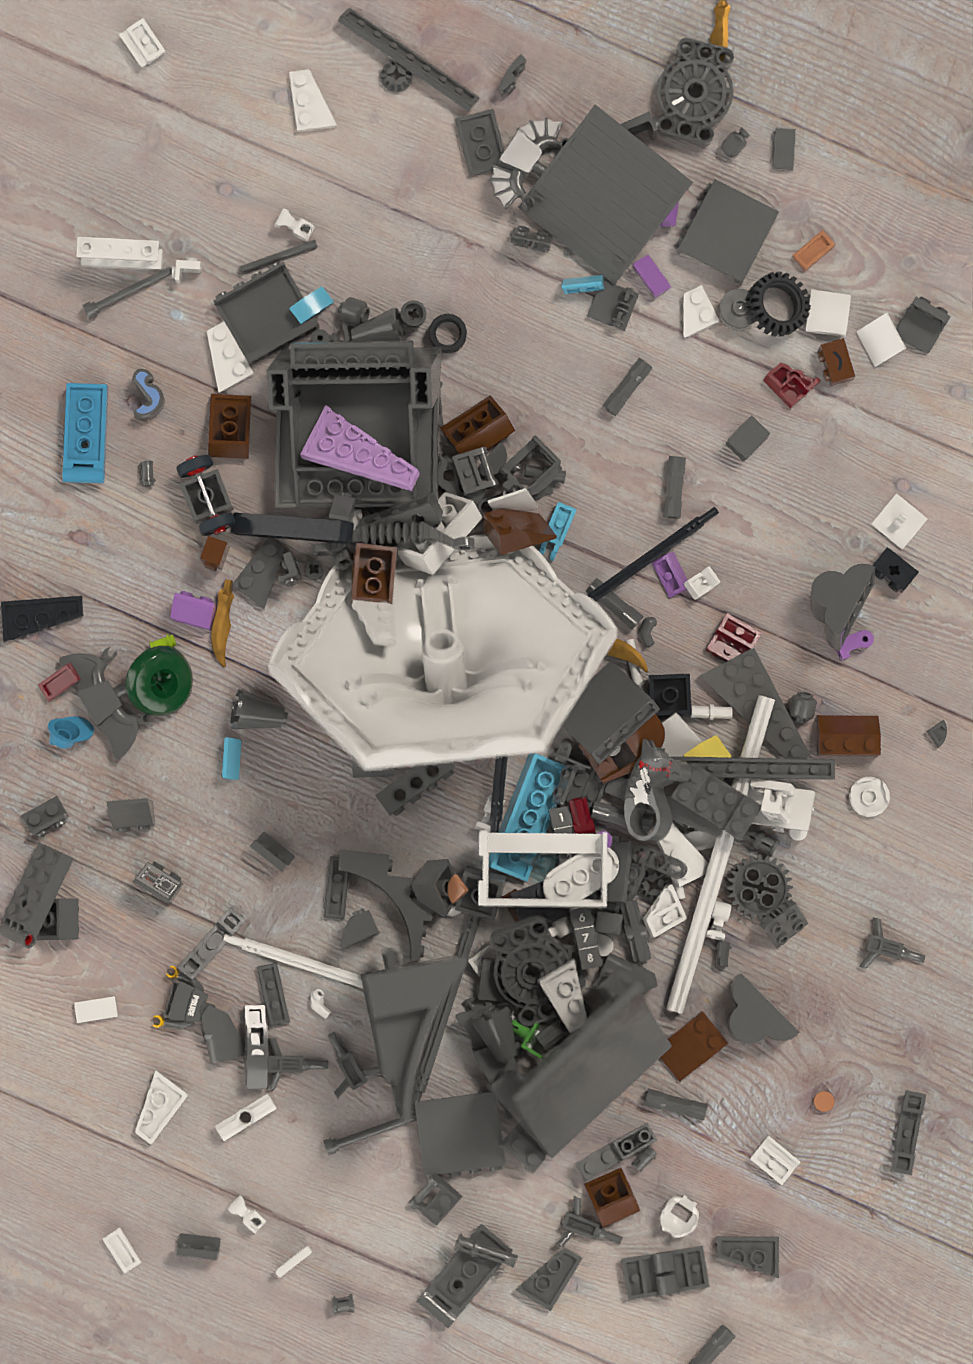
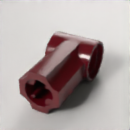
[569,797,596,834]

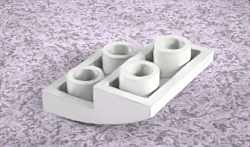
[805,289,851,337]

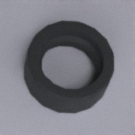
[429,313,467,354]

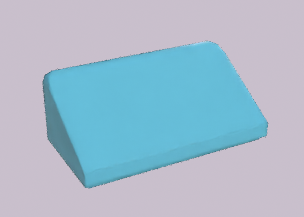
[562,275,604,294]
[222,737,242,780]

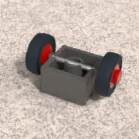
[176,455,236,536]

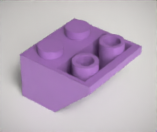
[170,591,217,631]

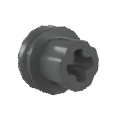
[400,300,427,327]

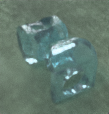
[517,853,558,875]

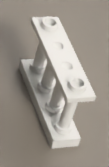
[76,237,163,271]

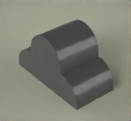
[811,564,875,651]
[727,973,799,1044]

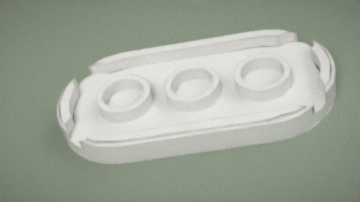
[543,847,619,899]

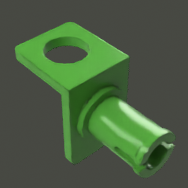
[512,1019,545,1060]

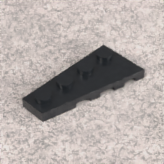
[1,596,84,643]

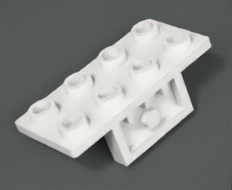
[747,778,815,831]

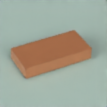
[792,230,836,271]

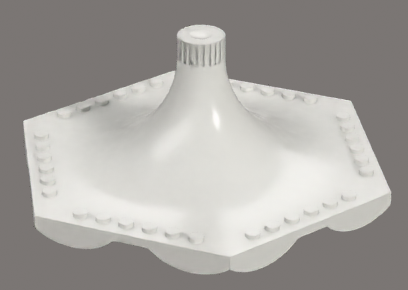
[268,534,617,770]

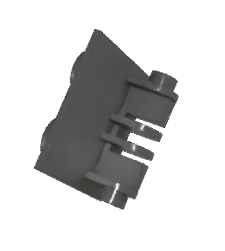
[510,226,553,253]
[587,281,639,331]
[552,739,592,771]
[759,899,809,948]

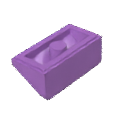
[632,255,671,299]
[652,552,688,598]

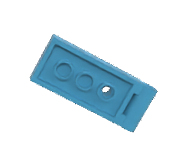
[62,383,108,484]

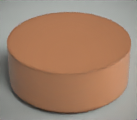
[813,1091,835,1112]

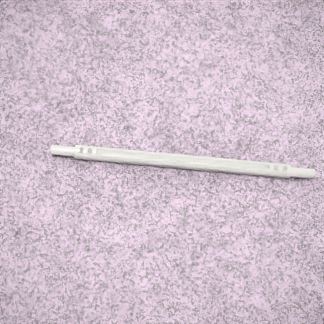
[223,933,363,989]

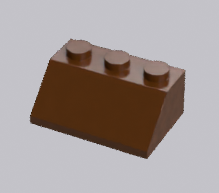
[440,395,515,455]
[817,715,881,756]

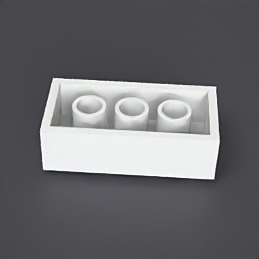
[397,492,483,575]

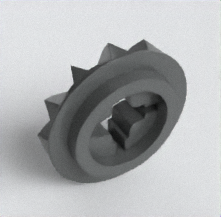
[380,61,412,92]
[638,869,669,902]

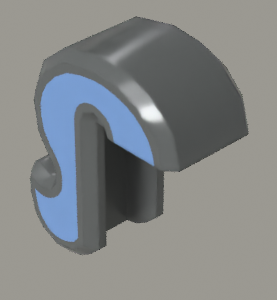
[132,369,165,420]

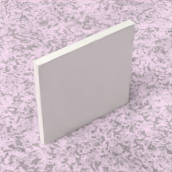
[856,313,906,367]
[488,487,538,511]
[871,493,927,550]
[661,713,702,757]

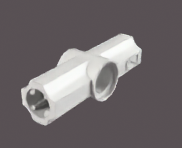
[215,1093,277,1141]

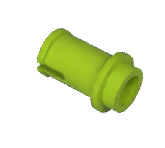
[150,634,177,648]

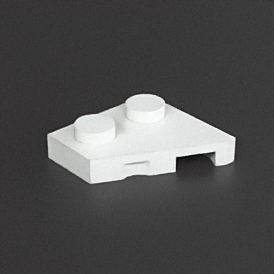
[683,285,719,339]
[643,883,687,938]

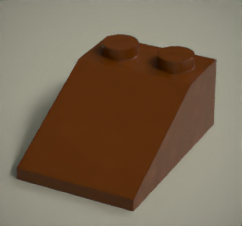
[208,394,251,459]
[484,508,557,555]
[351,543,397,604]
[660,1011,729,1082]

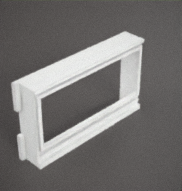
[478,831,611,908]

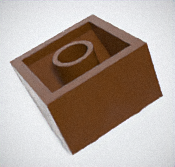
[584,1167,640,1227]

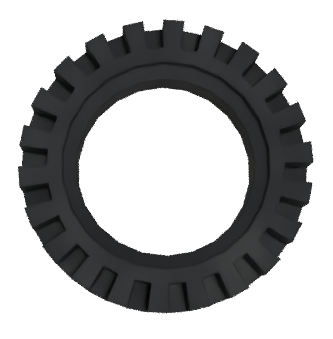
[746,272,811,337]

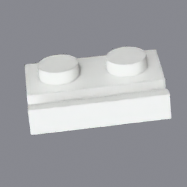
[119,18,166,68]
[749,1136,800,1185]

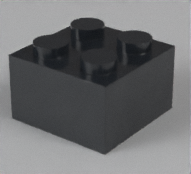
[648,673,692,717]

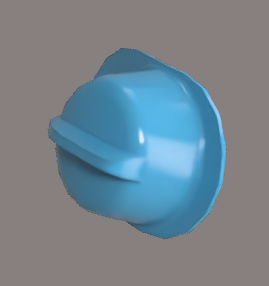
[48,716,94,749]

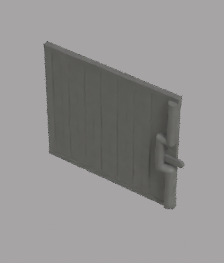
[517,104,693,285]

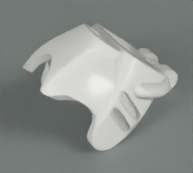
[661,1194,699,1238]

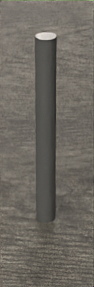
[239,239,318,274]

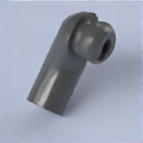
[639,617,657,647]

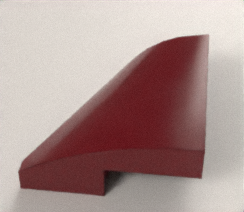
[763,362,821,409]

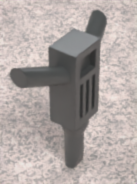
[860,917,926,969]
[327,1032,380,1099]
[267,1038,328,1090]
[556,1196,623,1247]

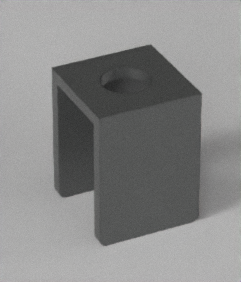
[726,415,770,461]

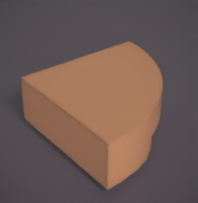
[448,875,469,904]

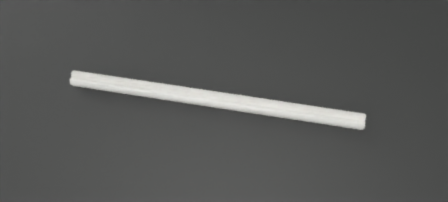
[666,695,775,1014]

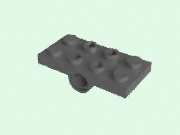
[621,1245,710,1300]

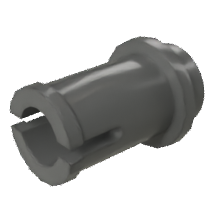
[140,460,156,487]
[715,941,732,967]
[631,1146,657,1172]

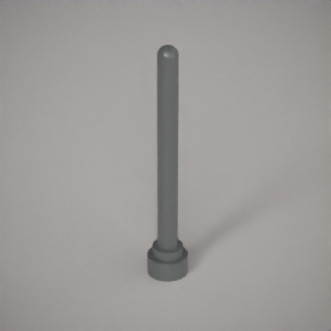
[83,267,172,319]
[323,1113,417,1156]

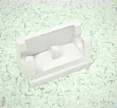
[761,789,790,823]

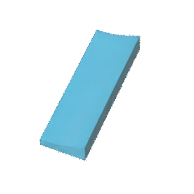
[488,753,565,882]

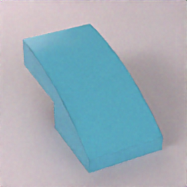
[289,287,334,325]

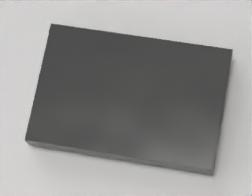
[455,109,505,177]

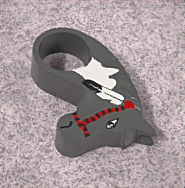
[624,739,691,841]

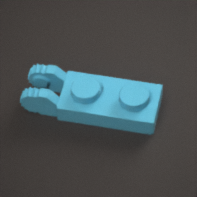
[539,502,577,561]

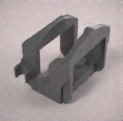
[498,435,562,501]

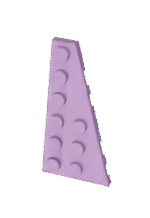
[300,405,420,491]

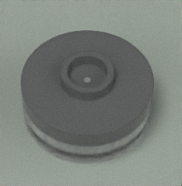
[718,288,755,332]

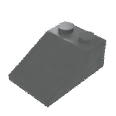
[107,798,155,832]

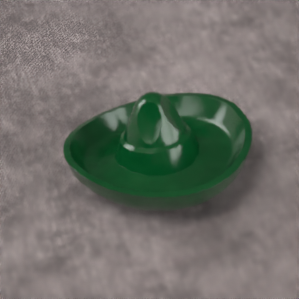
[125,646,193,716]

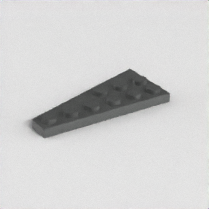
[700,647,811,759]

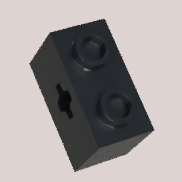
[872,547,919,593]

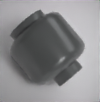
[339,297,370,326]
[788,692,817,723]

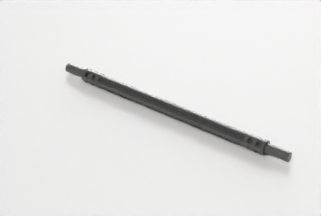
[412,895,481,1112]

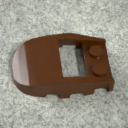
[577,713,665,783]

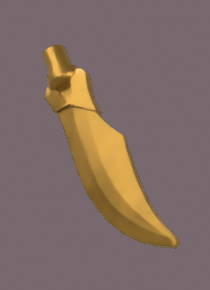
[710,0,731,62]
[211,579,234,667]
[607,639,648,673]

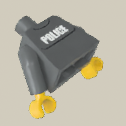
[152,966,215,1030]

